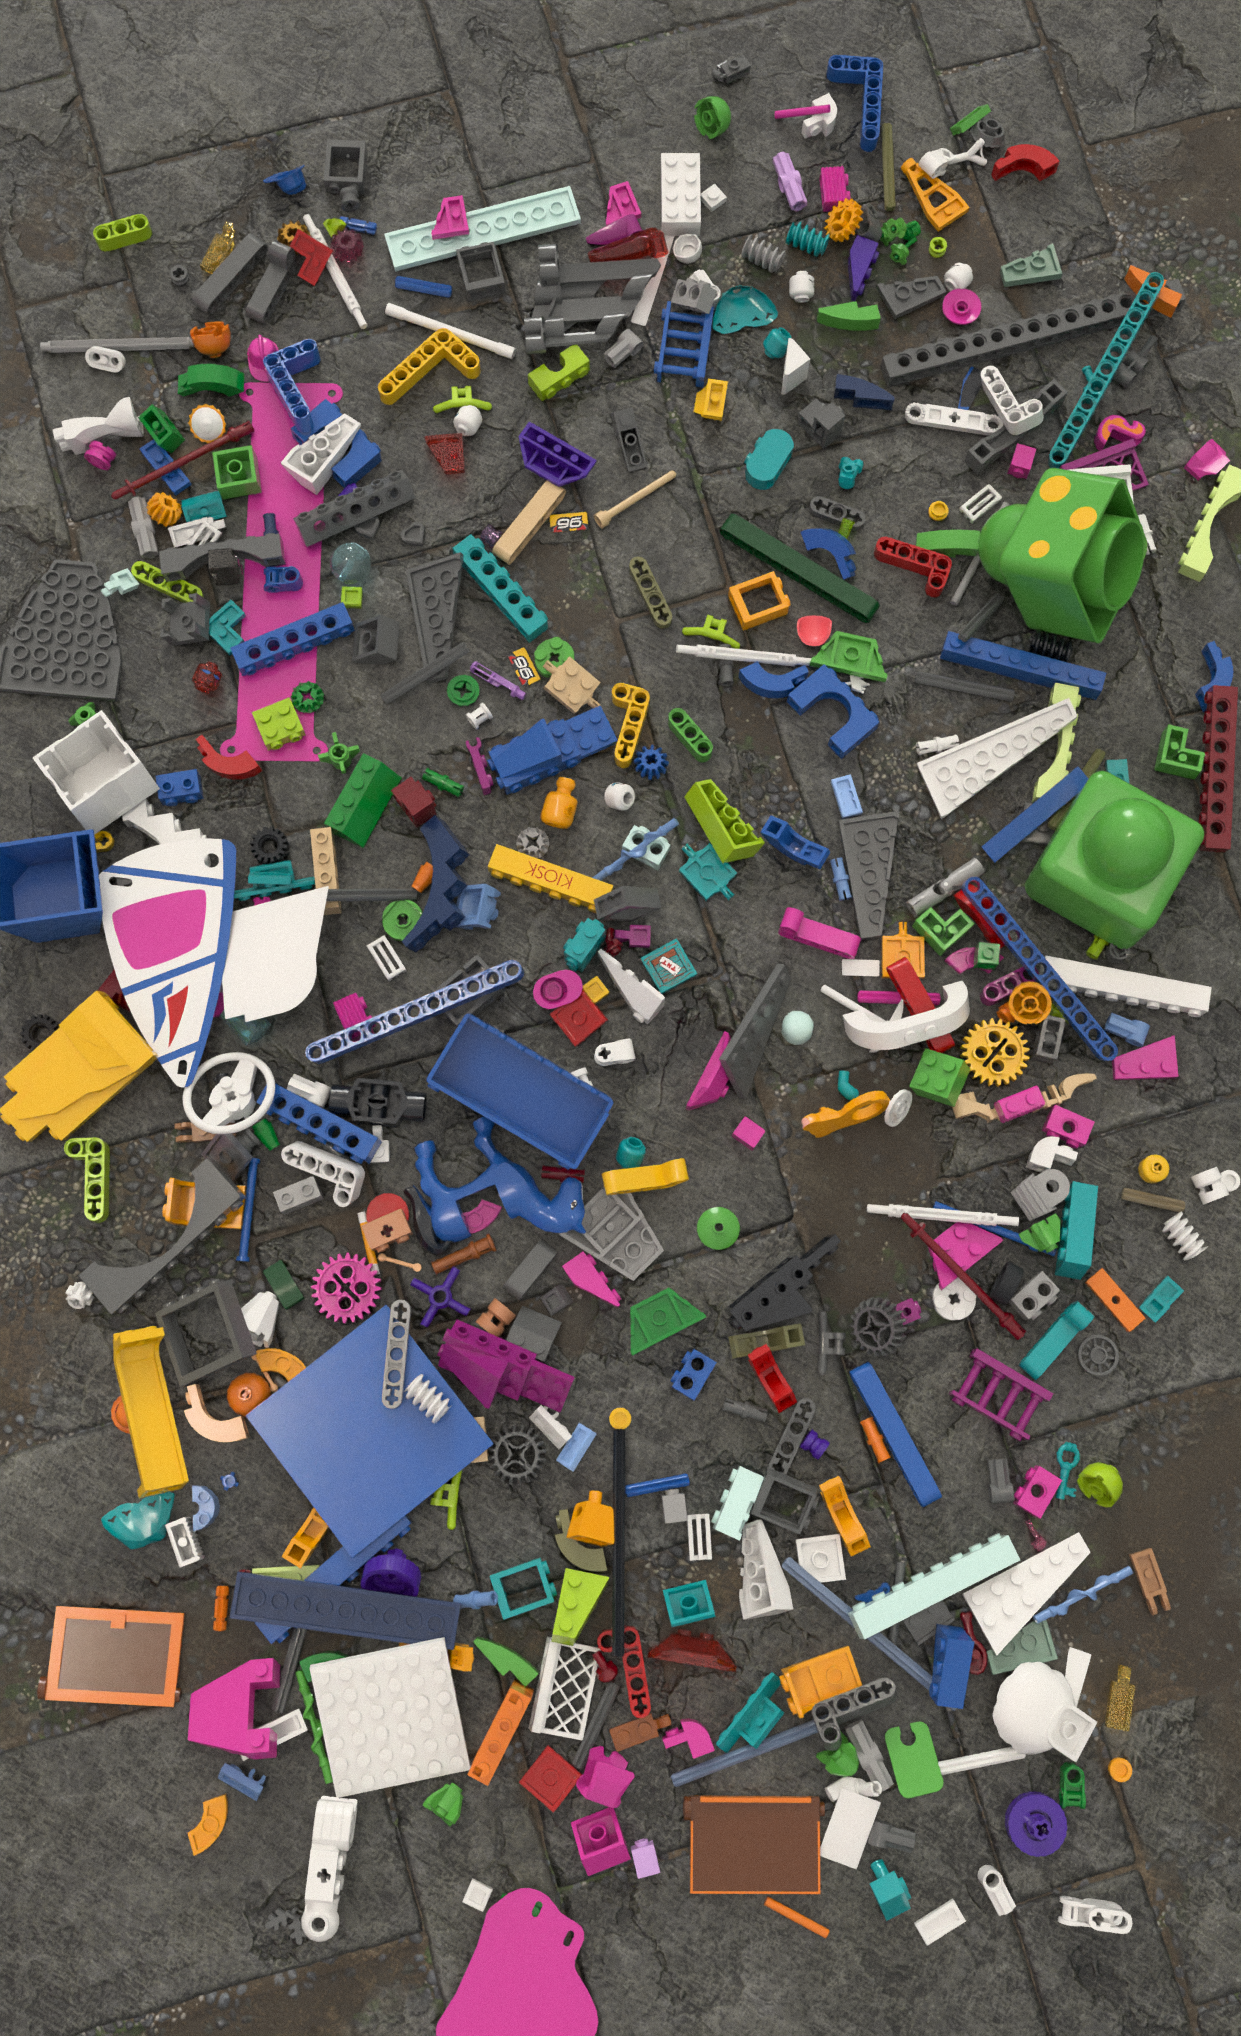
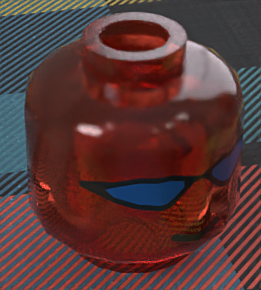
[192,661,222,694]

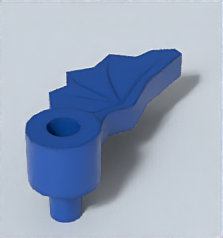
[855,1583,890,1603]

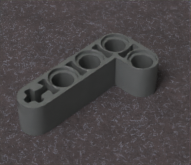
[245,241,297,324]
[812,1678,897,1751]

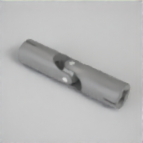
[906,858,984,917]

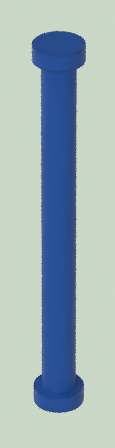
[236,1158,260,1262]

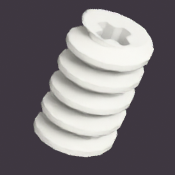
[1162,1211,1208,1261]
[404,1374,451,1424]

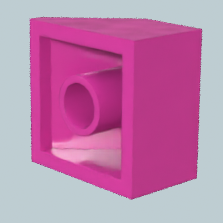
[571,1807,631,1876]

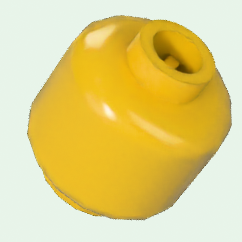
[1138,1154,1169,1184]

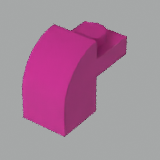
[662,1719,715,1759]

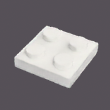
[795,1534,846,1585]

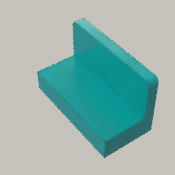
[181,491,227,522]

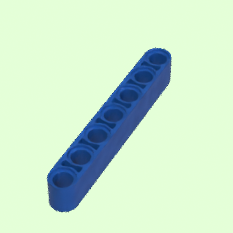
[849,1362,942,1508]

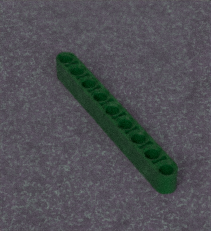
[719,514,880,623]

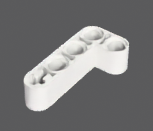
[981,366,1044,435]
[281,1141,365,1207]

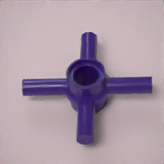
[410,1267,471,1328]

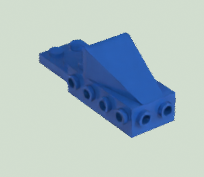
[487,706,618,795]

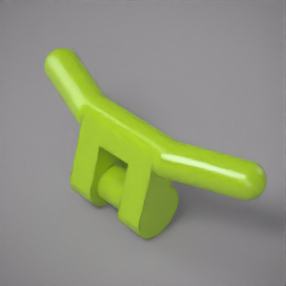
[433,386,492,413]
[682,615,740,649]
[430,1470,462,1530]

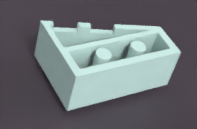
[711,1466,764,1541]

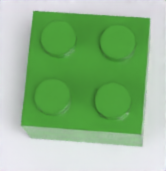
[212,445,262,499]
[909,1049,970,1107]

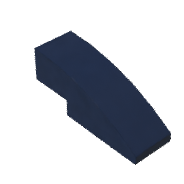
[834,374,895,410]

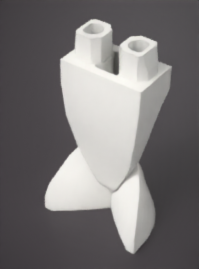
[53,397,144,455]

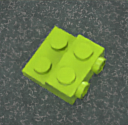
[252,697,306,751]

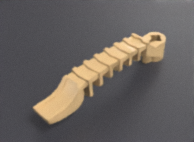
[952,1073,1097,1123]

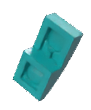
[1139,1275,1184,1323]

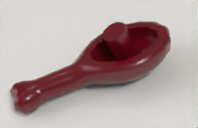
[960,1611,987,1675]

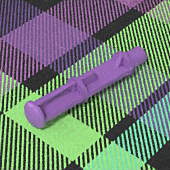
[470,661,527,700]

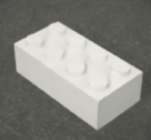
[661,153,701,236]

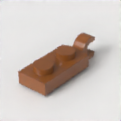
[609,1713,672,1752]

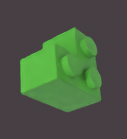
[1154,724,1205,779]
[912,907,975,956]

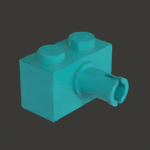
[870,1859,911,1921]

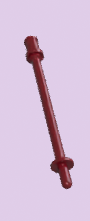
[111,420,255,500]
[901,1213,1026,1340]

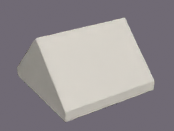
[781,338,810,395]

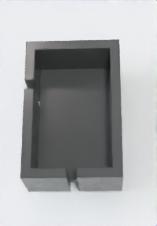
[432,954,506,1028]

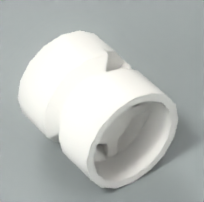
[1191,1167,1229,1205]

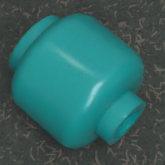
[763,328,792,359]
[616,1137,646,1169]

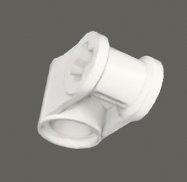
[918,148,954,179]
[594,1039,636,1066]

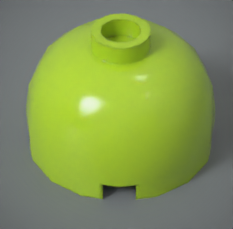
[1077,1462,1123,1508]

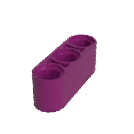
[980,967,1039,1006]

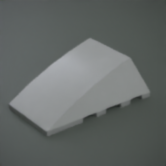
[558,1186,664,1281]

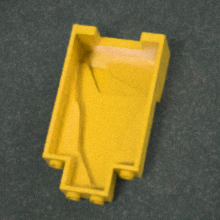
[0,991,157,1142]

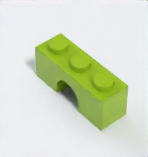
[528,345,590,401]

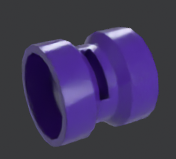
[799,1429,830,1460]

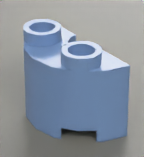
[192,1485,220,1531]

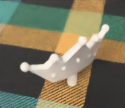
[845,675,870,694]

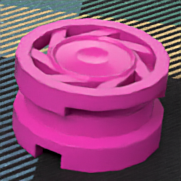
[84,441,116,471]

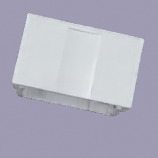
[33,710,160,835]

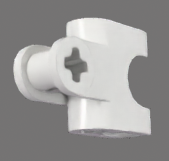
[1058,1896,1132,1934]

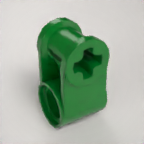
[1059,1762,1086,1809]

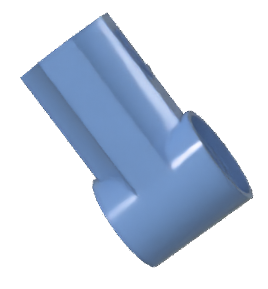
[1104,1013,1150,1047]

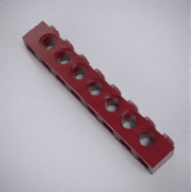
[1198,685,1238,853]

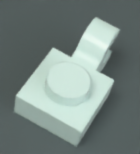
[101,568,139,597]

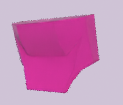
[1184,439,1230,481]

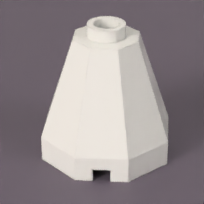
[241,1291,279,1348]

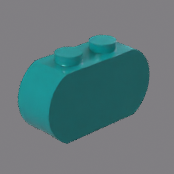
[744,429,794,490]

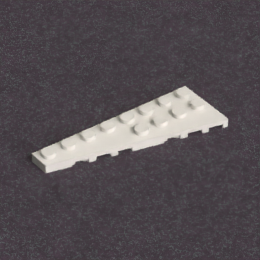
[917,698,1077,819]

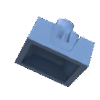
[456,884,501,930]

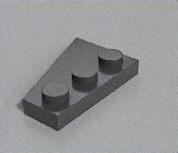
[876,276,947,319]

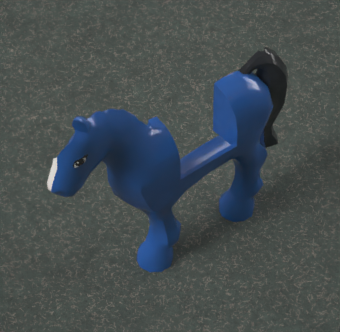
[403,1116,586,1256]

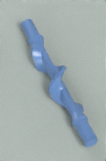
[592,818,679,881]
[1033,1566,1133,1624]

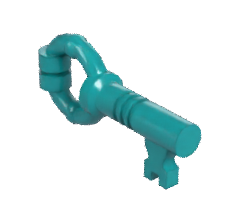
[1055,1442,1080,1500]

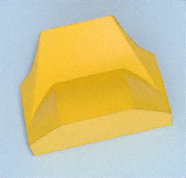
[694,379,728,421]

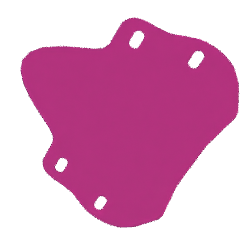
[436,1888,598,2036]

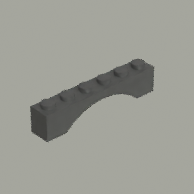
[964,379,1068,475]
[159,533,286,582]

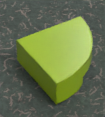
[323,218,346,239]

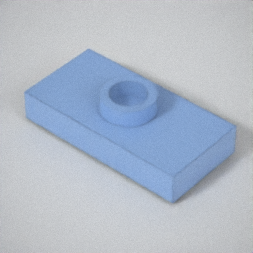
[831,774,863,819]
[556,1423,596,1471]

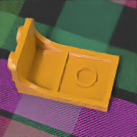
[162,1178,246,1229]
[779,1645,862,1719]

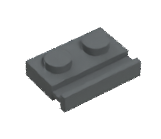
[902,1600,955,1645]

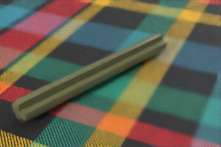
[881,123,896,212]
[1048,749,1105,831]

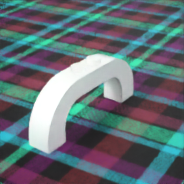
[843,981,970,1050]

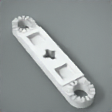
[905,402,1003,436]

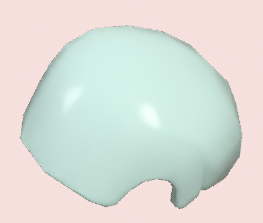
[781,1011,814,1045]

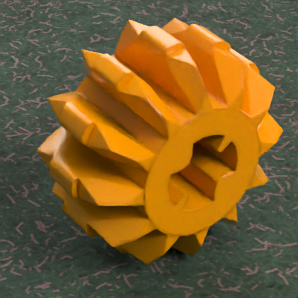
[146,492,182,527]

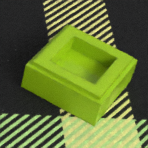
[341,586,363,609]

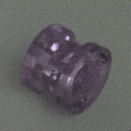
[480,524,504,549]

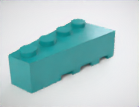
[1055,1181,1098,1280]

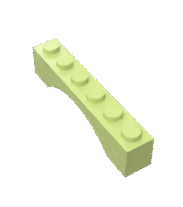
[1178,464,1241,582]
[1032,683,1081,803]

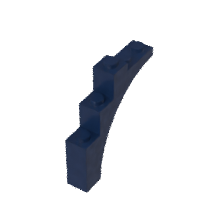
[402,815,470,952]

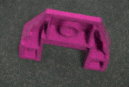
[188,1658,281,1759]

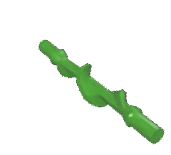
[295,1669,333,1784]

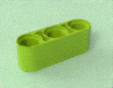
[93,214,152,252]

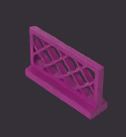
[1059,438,1149,492]

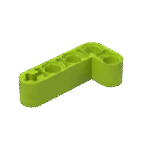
[64,1137,110,1223]

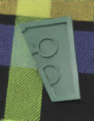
[1000,243,1062,287]
[986,1620,1058,1675]

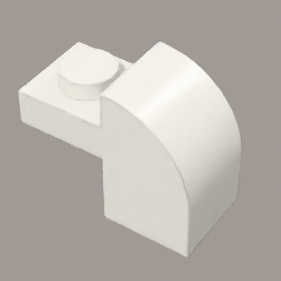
[801,93,837,139]
[1026,1137,1078,1173]

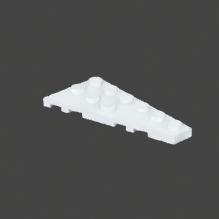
[962,1532,1090,1656]

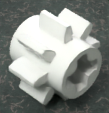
[65,1282,94,1309]

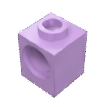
[631,1838,660,1879]

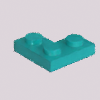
[209,600,246,656]

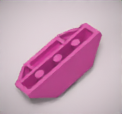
[686,1031,731,1110]

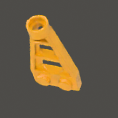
[901,158,970,232]

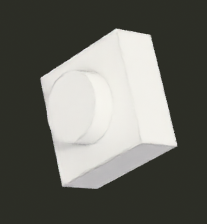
[700,184,727,212]

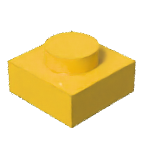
[583,976,609,1004]

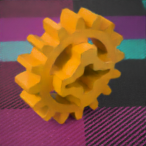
[824,198,863,243]

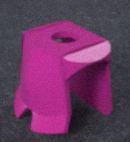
[576,1746,635,1808]

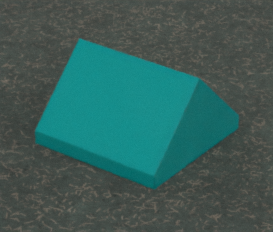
[663,1580,716,1627]

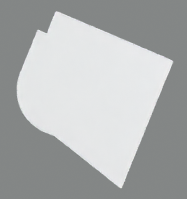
[222,886,329,1022]

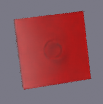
[550,988,608,1047]
[519,1745,583,1813]

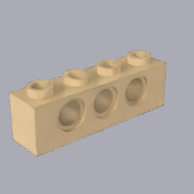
[310,827,342,915]

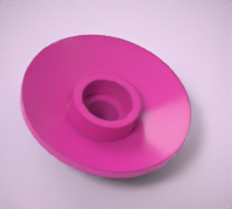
[942,288,981,325]

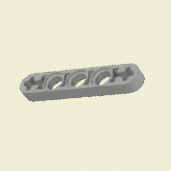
[382,1300,411,1409]

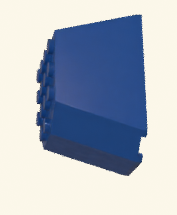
[0,829,103,943]

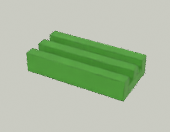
[950,104,991,135]

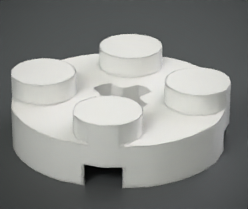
[932,1278,976,1321]

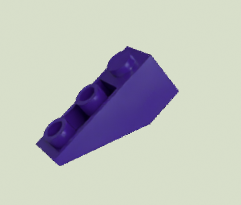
[848,235,880,302]

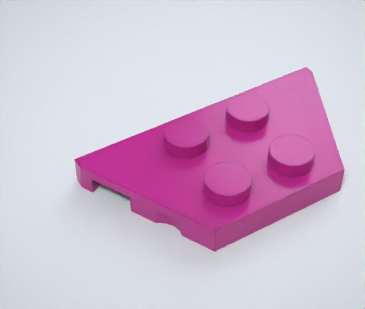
[928,1222,1003,1291]

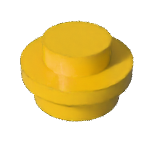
[928,501,949,521]
[609,1408,631,1429]

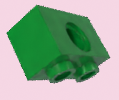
[138,404,185,453]

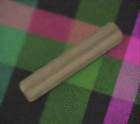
[1121,1188,1185,1212]

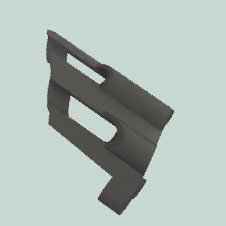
[524,244,661,354]

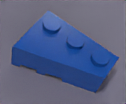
[929,1624,974,1709]

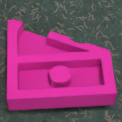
[606,181,641,226]
[431,195,469,240]

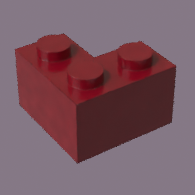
[391,777,437,828]

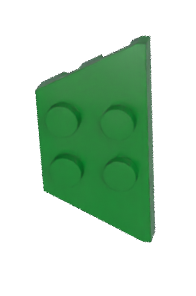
[630,1288,706,1356]

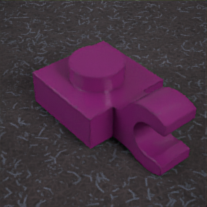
[614,925,651,948]

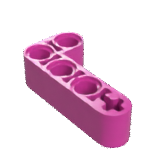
[778,907,861,959]

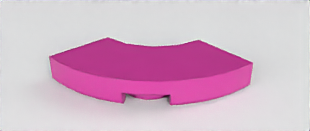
[945,947,1004,974]
[463,1199,502,1234]

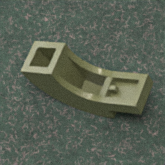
[728,1323,805,1359]
[555,1508,607,1571]

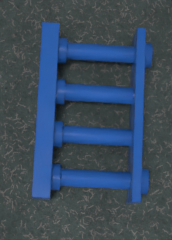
[654,301,714,388]

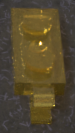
[200,221,236,274]
[1105,1665,1135,1732]

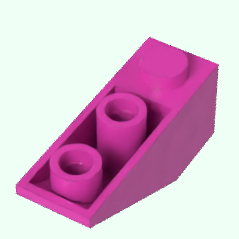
[562,1251,621,1308]

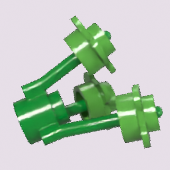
[880,218,921,265]

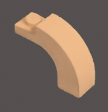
[184,1384,250,1442]

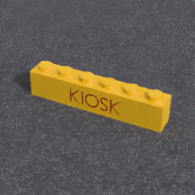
[488,844,613,913]

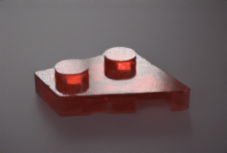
[424,433,465,474]

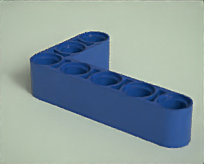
[826,55,883,152]
[263,339,321,433]

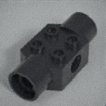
[329,1078,427,1128]

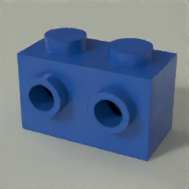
[156,769,204,807]

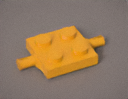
[882,922,925,979]

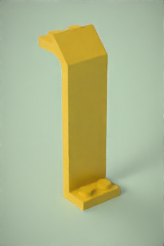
[113,1326,189,1498]

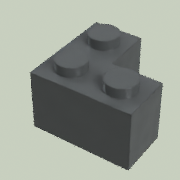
[797,398,845,449]

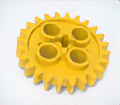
[960,1018,1030,1087]

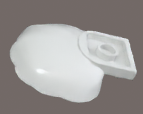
[993,1662,1097,1762]

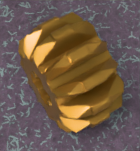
[277,220,310,256]

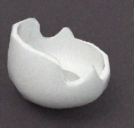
[673,234,702,264]

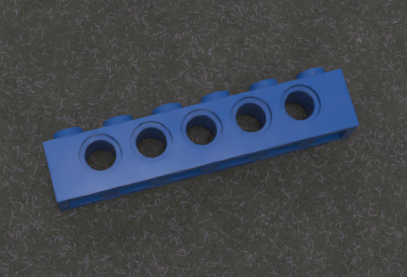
[230,602,355,676]
[256,1084,382,1164]

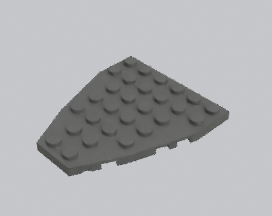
[0,559,122,702]

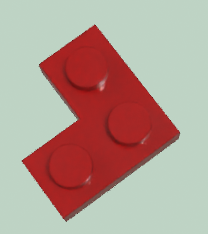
[290,229,334,286]

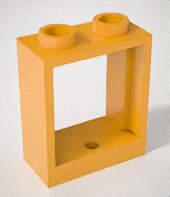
[728,571,791,631]

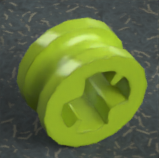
[928,237,947,258]

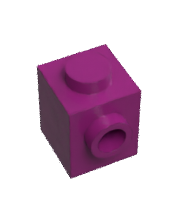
[896,1298,922,1325]

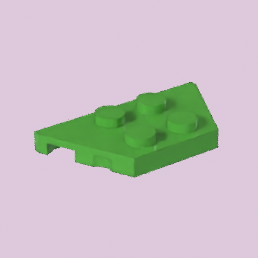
[809,631,887,682]

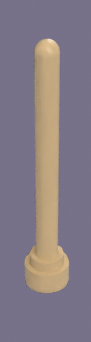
[594,471,676,529]

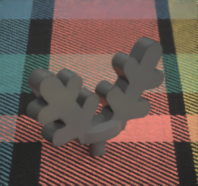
[265,1907,306,1945]

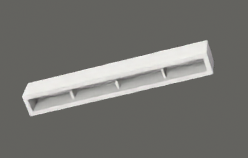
[1039,956,1212,1017]

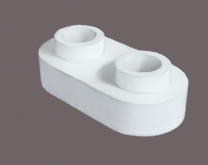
[85,346,126,372]

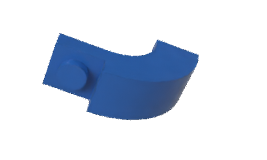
[801,528,856,580]
[1195,641,1233,712]
[739,661,809,698]
[760,816,830,869]

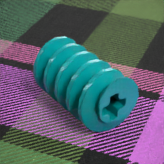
[786,221,830,257]

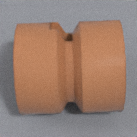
[476,1298,516,1337]

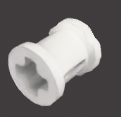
[466,703,493,729]

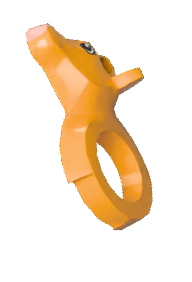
[801,1091,890,1138]

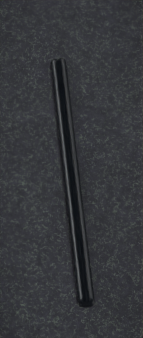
[612,1429,625,1657]

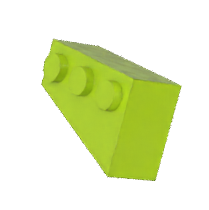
[551,1568,609,1646]

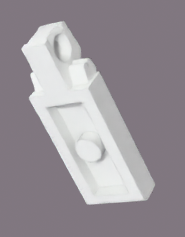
[168,517,226,548]

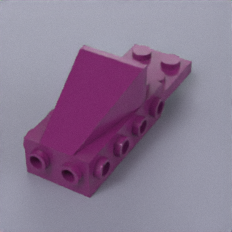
[437,1319,575,1413]

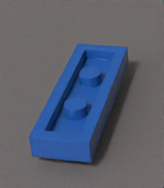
[139,439,191,496]

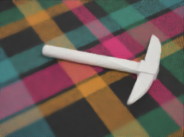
[821,985,903,1053]

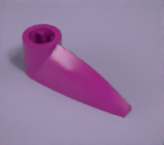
[586,214,643,245]

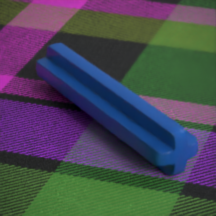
[395,276,452,297]
[625,1474,690,1497]

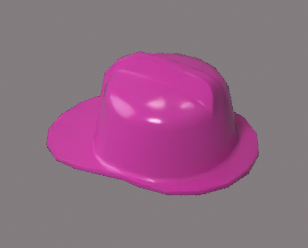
[247,335,278,382]
[533,969,583,1009]

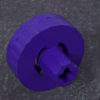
[361,1548,421,1597]
[1005,1791,1067,1857]

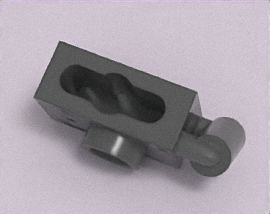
[711,54,751,84]

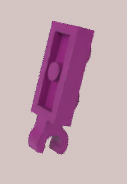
[466,737,494,795]

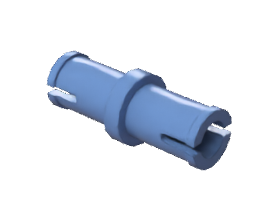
[830,858,852,901]
[453,1591,498,1610]

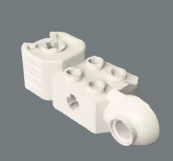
[301,1796,357,1942]

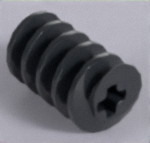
[1028,629,1074,662]

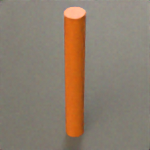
[764,1896,829,1939]

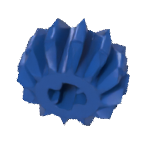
[634,744,669,780]

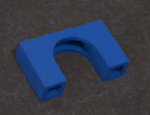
[291,399,382,488]
[787,664,879,759]

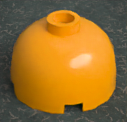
[1008,981,1052,1024]

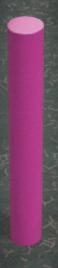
[775,104,831,119]

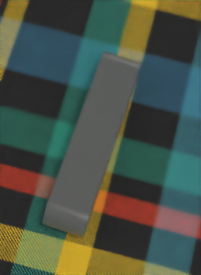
[192,233,268,315]

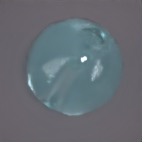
[330,542,371,584]

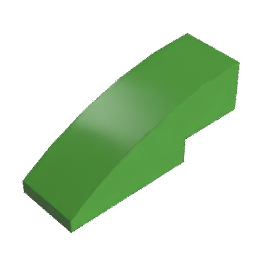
[816,301,881,331]
[916,530,980,558]
[473,1637,539,1687]

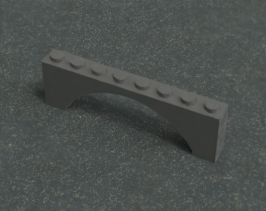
[79,1158,246,1315]

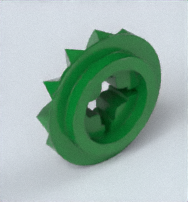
[447,675,479,707]
[291,681,324,713]

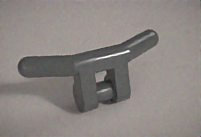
[817,1310,845,1376]

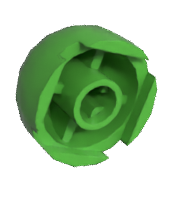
[694,96,731,139]

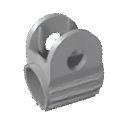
[1010,1169,1070,1221]

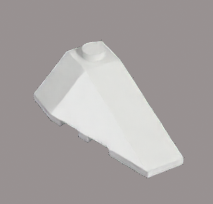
[281,414,361,495]
[598,949,665,1025]
[739,1519,793,1620]

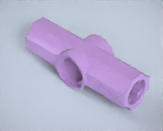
[772,152,807,212]

